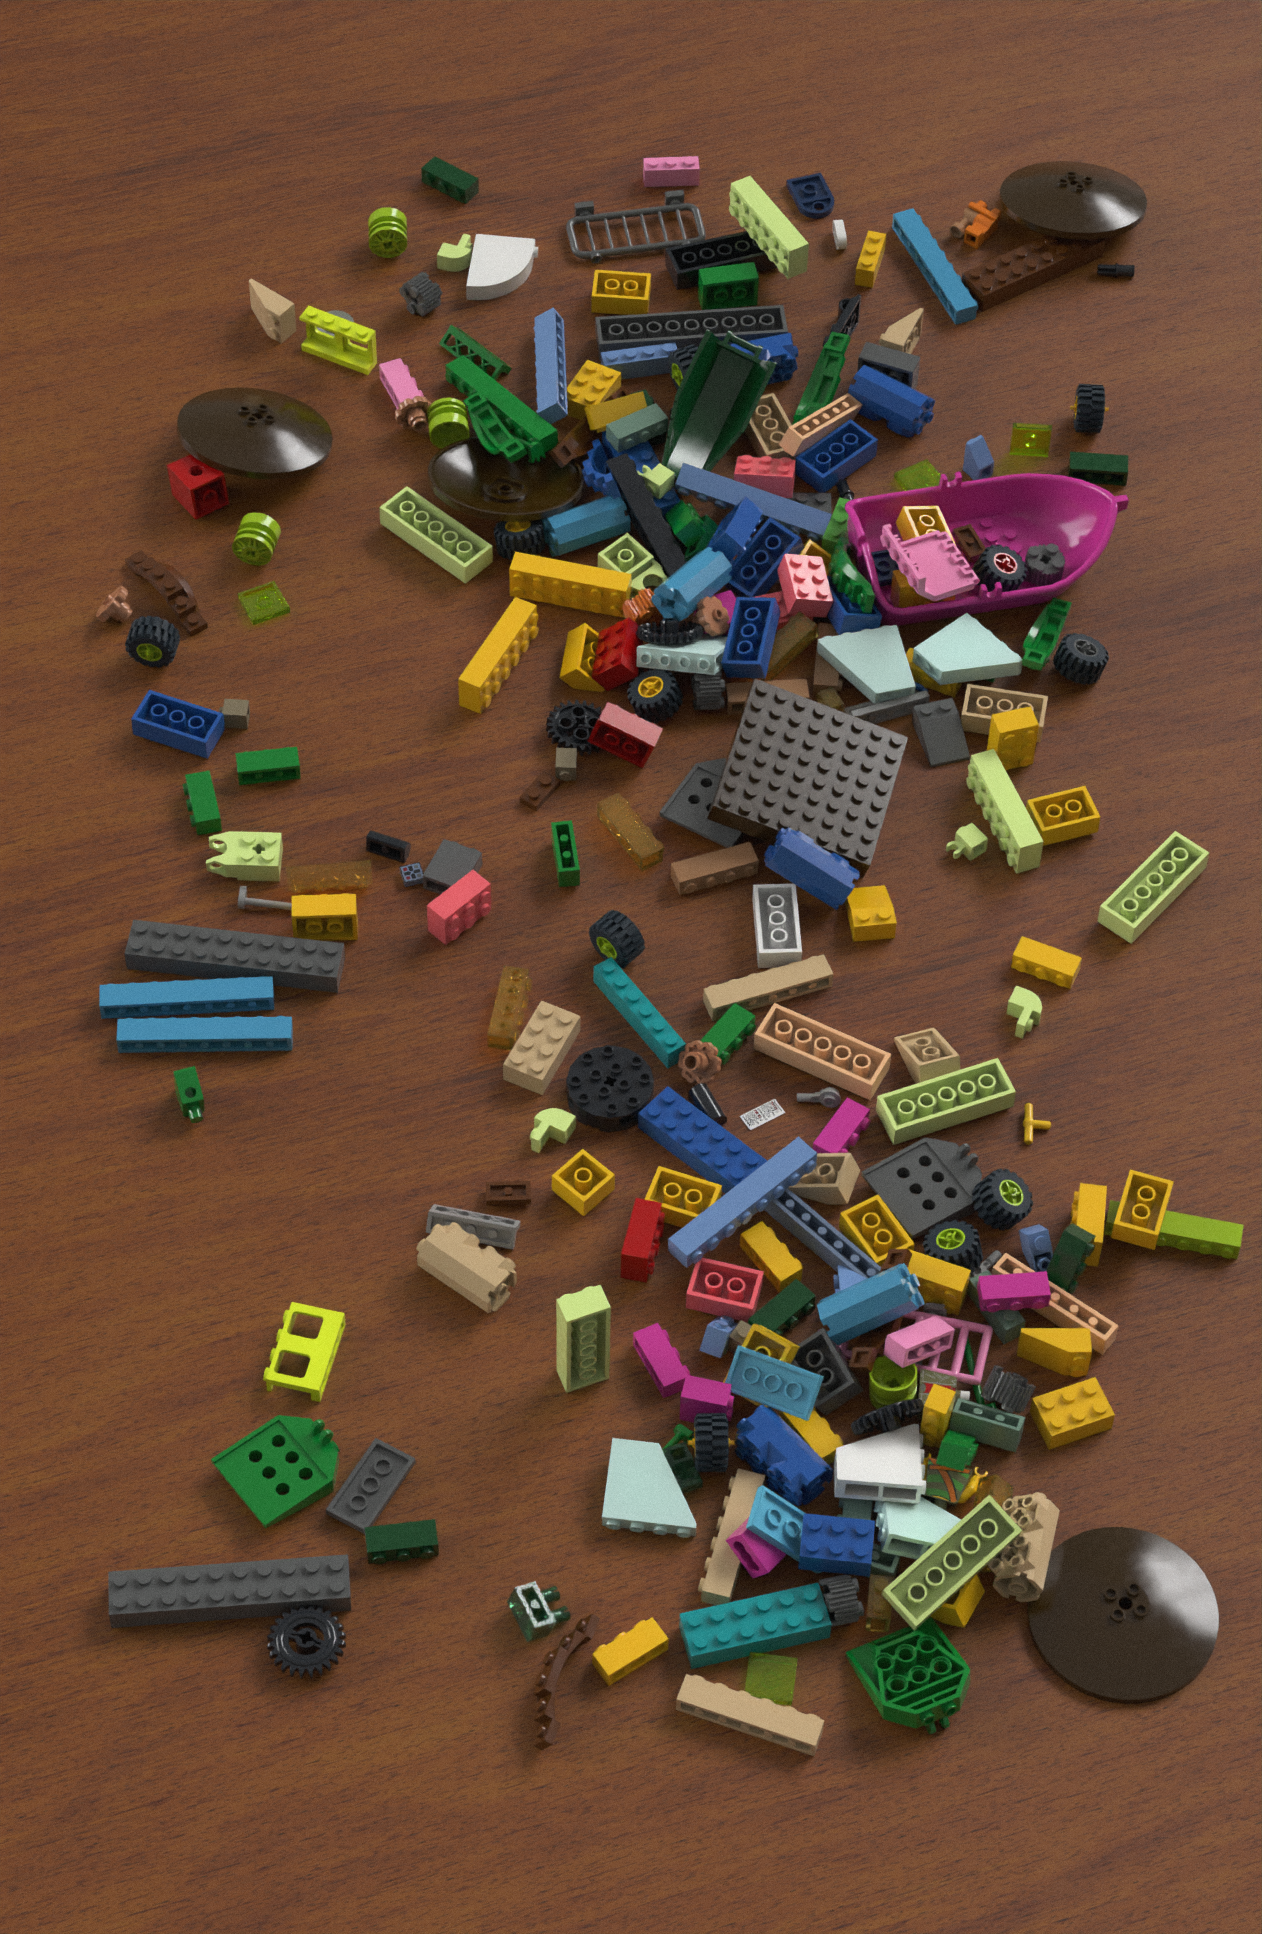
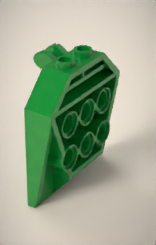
[211,1415,340,1528]
[846,1617,970,1735]

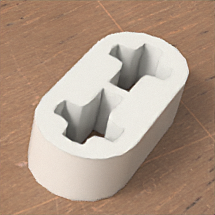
[832,220,847,250]

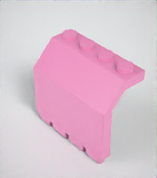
[880,524,980,602]

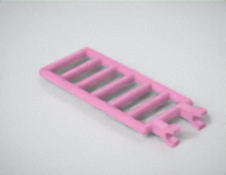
[818,1311,993,1385]

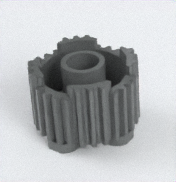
[399,272,443,316]
[1025,543,1065,586]
[691,670,725,711]
[981,1365,1036,1413]
[819,1574,864,1627]

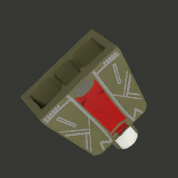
[916,1369,970,1419]

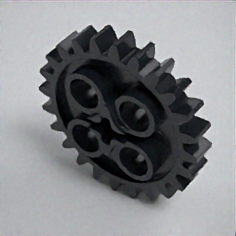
[546,700,602,756]

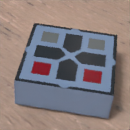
[399,862,424,887]

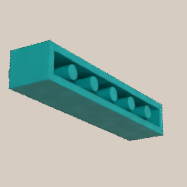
[593,957,686,1069]

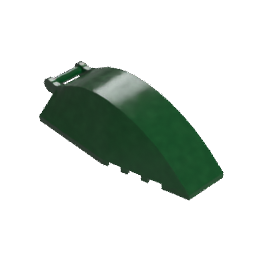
[661,329,777,480]

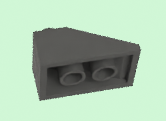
[912,698,970,767]

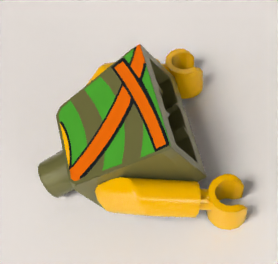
[921,1453,988,1511]

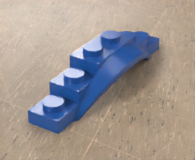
[581,438,621,499]

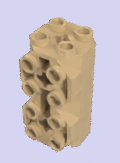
[416,1222,517,1313]
[988,1492,1060,1602]

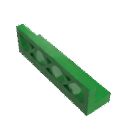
[439,325,512,381]

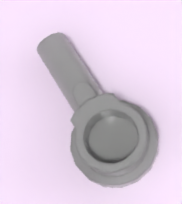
[797,1087,841,1108]
[970,1250,1002,1279]

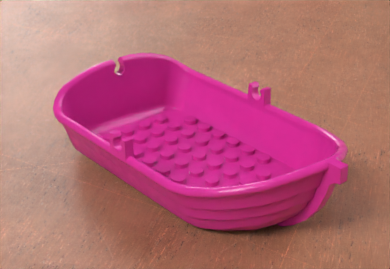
[845,472,1129,626]

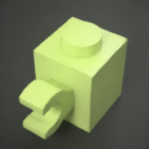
[637,463,675,499]
[946,823,988,861]

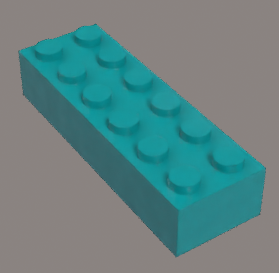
[679,1583,832,1669]

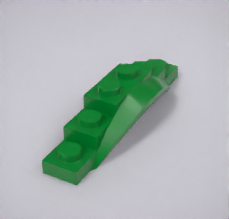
[792,332,851,425]
[463,391,528,463]
[828,537,875,613]
[1022,597,1072,671]

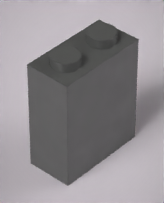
[423,839,482,894]

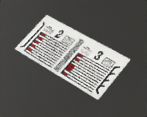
[740,1099,785,1130]

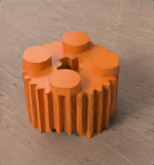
[622,588,664,628]

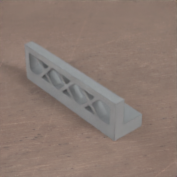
[844,690,930,724]
[426,1204,521,1249]

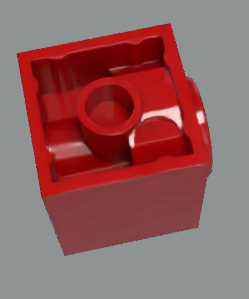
[167,454,229,520]

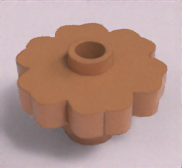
[395,396,431,432]
[96,585,132,623]
[693,596,729,637]
[678,1040,722,1084]

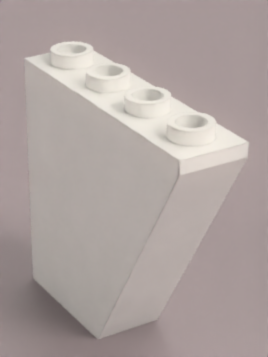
[834,1424,926,1504]

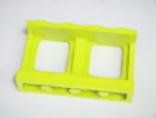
[299,305,377,375]
[263,1302,346,1402]

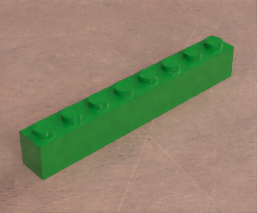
[445,355,558,452]

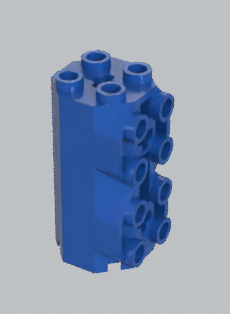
[730,333,798,384]
[848,365,935,437]
[764,827,860,910]
[735,1405,833,1506]

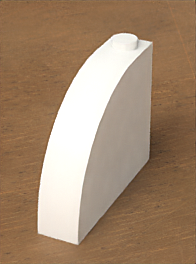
[466,234,538,300]

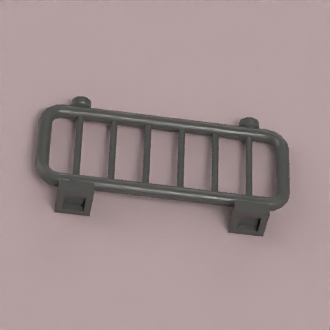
[566,190,706,263]

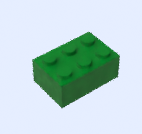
[698,262,759,310]

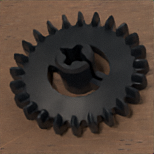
[637,618,703,644]
[850,1399,924,1435]
[267,1605,346,1679]

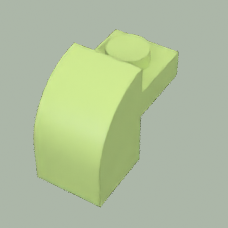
[437,234,473,272]
[1006,986,1042,1039]
[530,1108,576,1153]

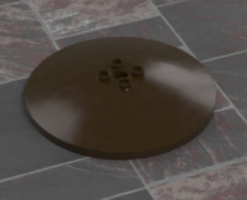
[999,161,1147,240]
[177,387,333,479]
[428,437,584,522]
[1027,1527,1219,1704]

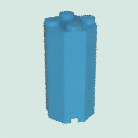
[540,495,631,557]
[651,547,732,622]
[817,1263,925,1345]

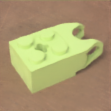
[598,533,668,598]
[206,831,283,881]

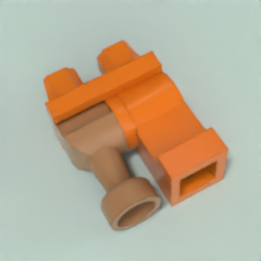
[950,200,1002,249]

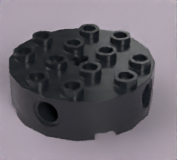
[566,1045,654,1133]

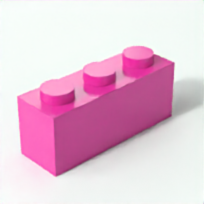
[812,1097,871,1153]
[977,1271,1051,1312]
[633,1323,690,1398]

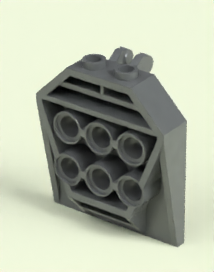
[659,758,745,848]
[861,1137,982,1239]

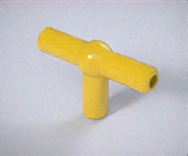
[1023,1103,1051,1144]

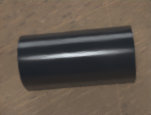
[366,830,411,863]
[688,1083,727,1125]

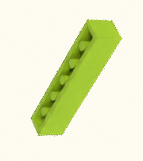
[1104,1200,1244,1259]

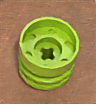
[368,207,407,258]
[427,398,470,449]
[232,512,281,566]
[869,1355,917,1409]

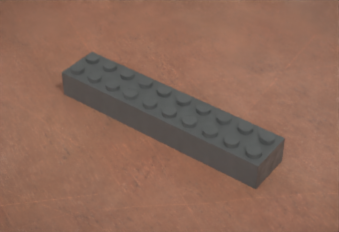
[595,305,788,360]
[125,920,345,993]
[108,1554,352,1628]

